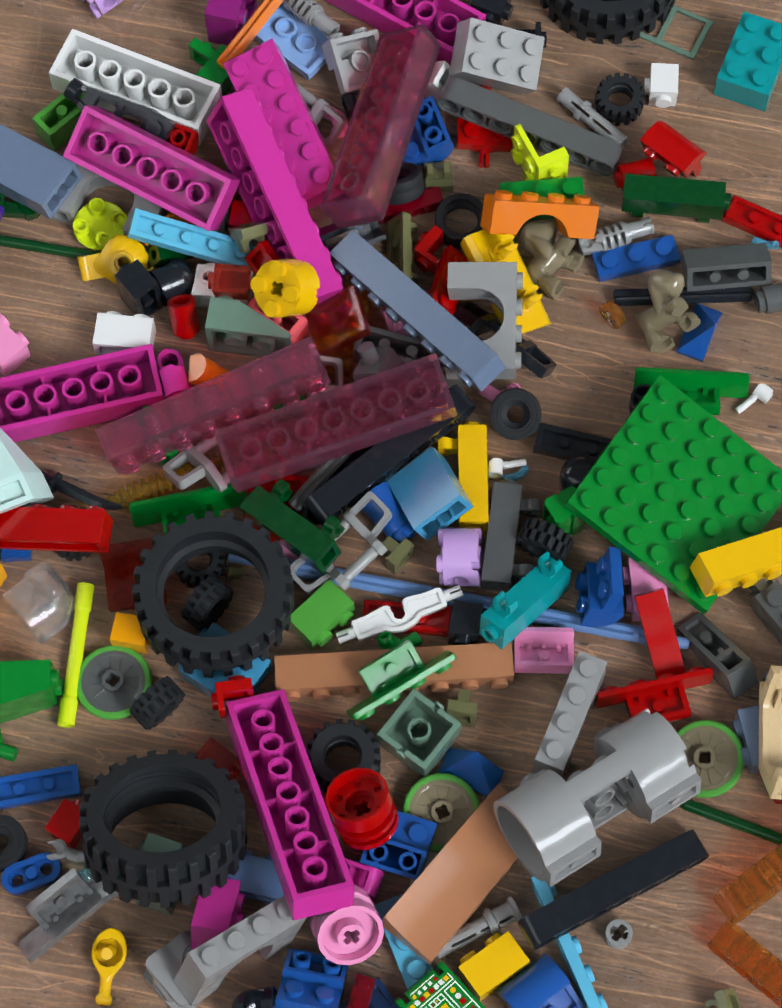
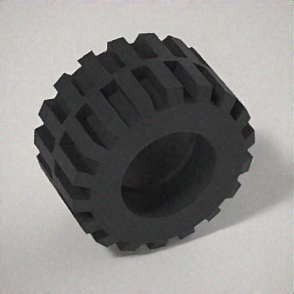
[306,719,381,796]

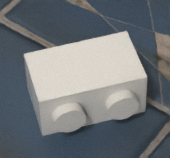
[92,311,156,355]

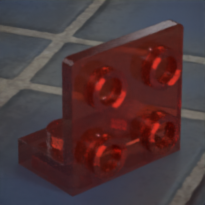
[100,538,167,612]

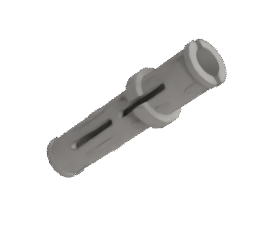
[556,87,629,149]

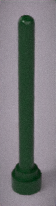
[0,235,101,259]
[680,800,782,846]

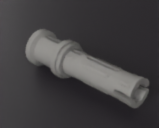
[438,897,522,959]

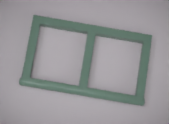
[640,5,714,60]

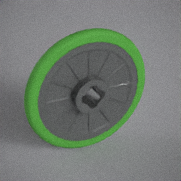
[77,645,152,720]

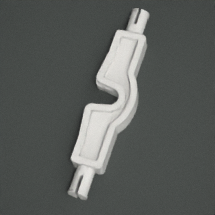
[335,584,463,644]

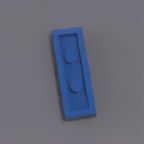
[592,235,681,282]
[0,764,82,810]

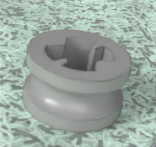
[604,919,633,949]

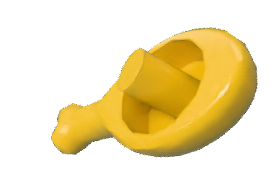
[91,928,127,1006]

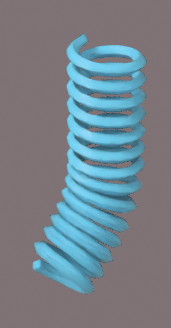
[751,236,779,249]
[502,465,529,481]

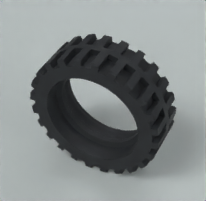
[540,0,676,44]
[132,511,294,678]
[79,750,247,908]

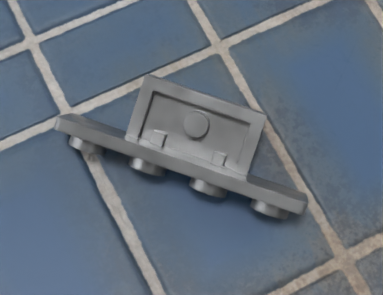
[18,868,119,963]

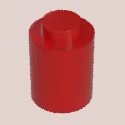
[613,157,657,191]
[167,294,200,340]

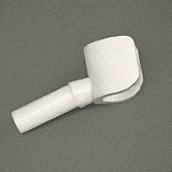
[735,384,773,414]
[488,458,527,479]

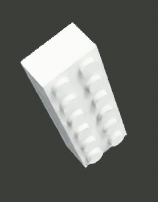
[49,29,222,145]

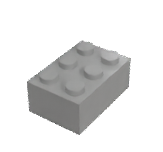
[449,18,545,95]

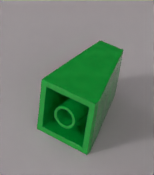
[0,660,63,724]

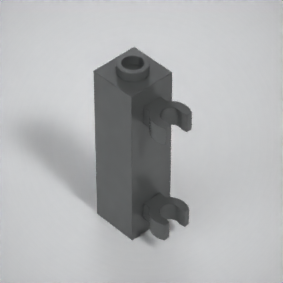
[481,480,541,592]

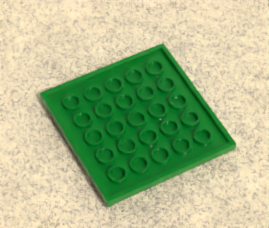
[564,375,782,614]

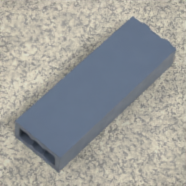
[0,124,83,220]

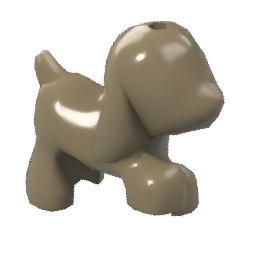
[520,220,584,301]
[634,269,701,354]

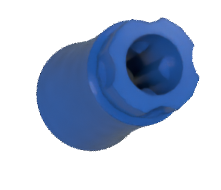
[361,481,417,544]

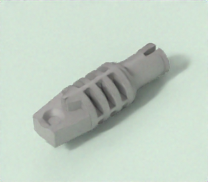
[282,0,340,37]
[576,216,655,256]

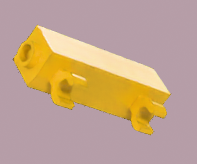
[438,421,489,532]

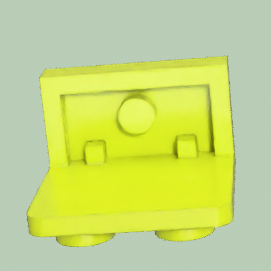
[511,124,569,181]

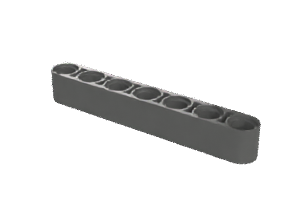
[437,77,622,176]

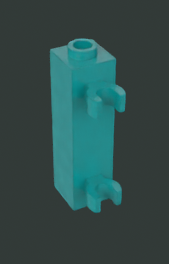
[479,551,571,649]

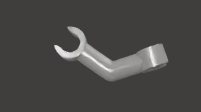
[46,839,85,862]

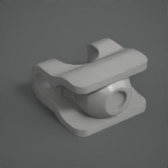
[144,931,226,1008]

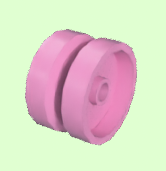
[308,885,384,965]

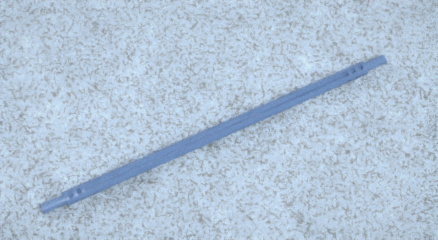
[228,554,690,650]

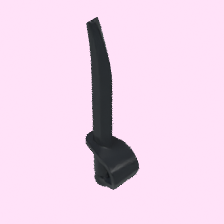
[42,471,123,510]

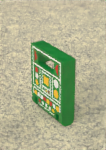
[394,961,485,1008]

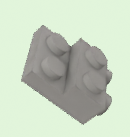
[321,27,393,95]

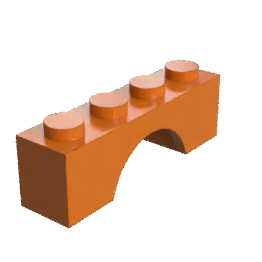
[480,190,600,239]

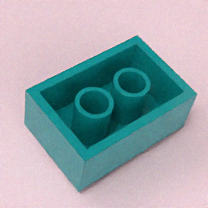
[713,12,782,112]

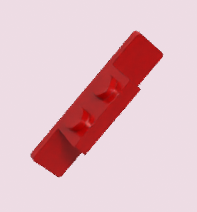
[595,667,714,722]

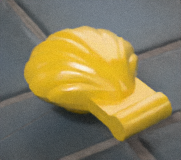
[77,235,149,285]

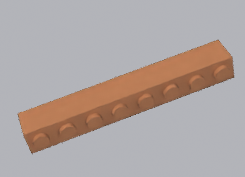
[274,642,514,702]

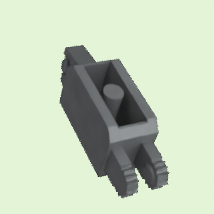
[749,579,782,645]

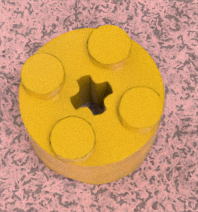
[251,259,320,318]

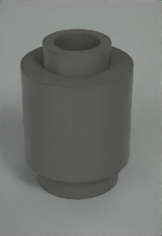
[754,282,782,314]

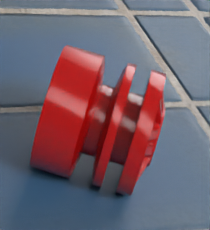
[325,768,399,850]

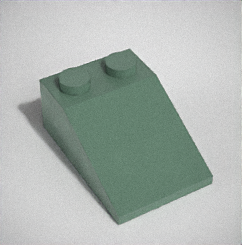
[205,296,294,362]

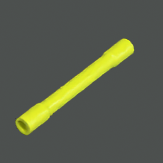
[57,582,95,728]

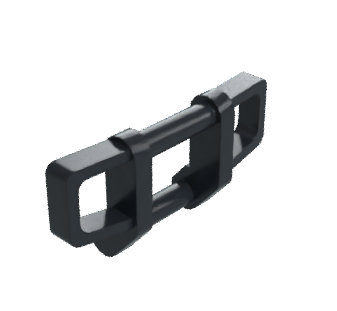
[454,301,557,378]

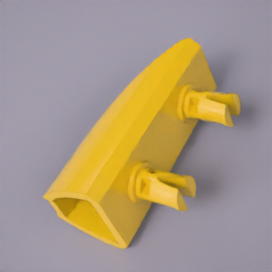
[460,230,551,334]

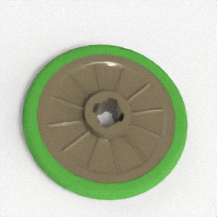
[677,720,744,798]
[402,773,480,852]

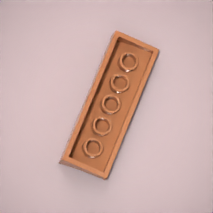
[383,783,518,965]

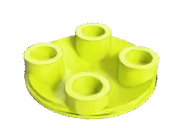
[73,198,127,250]

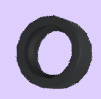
[435,193,484,249]

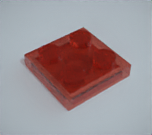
[306,285,371,356]

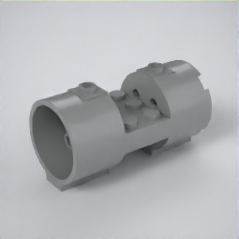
[494,708,702,887]

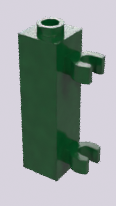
[621,174,731,223]
[239,478,345,574]

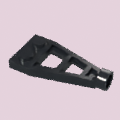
[64,78,176,141]

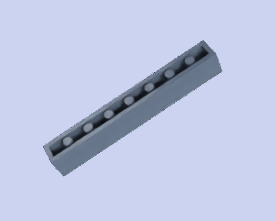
[330,230,506,392]

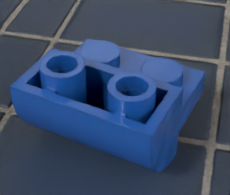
[386,95,454,167]
[575,546,624,627]
[360,811,438,880]
[275,948,349,1008]
[496,953,585,1008]

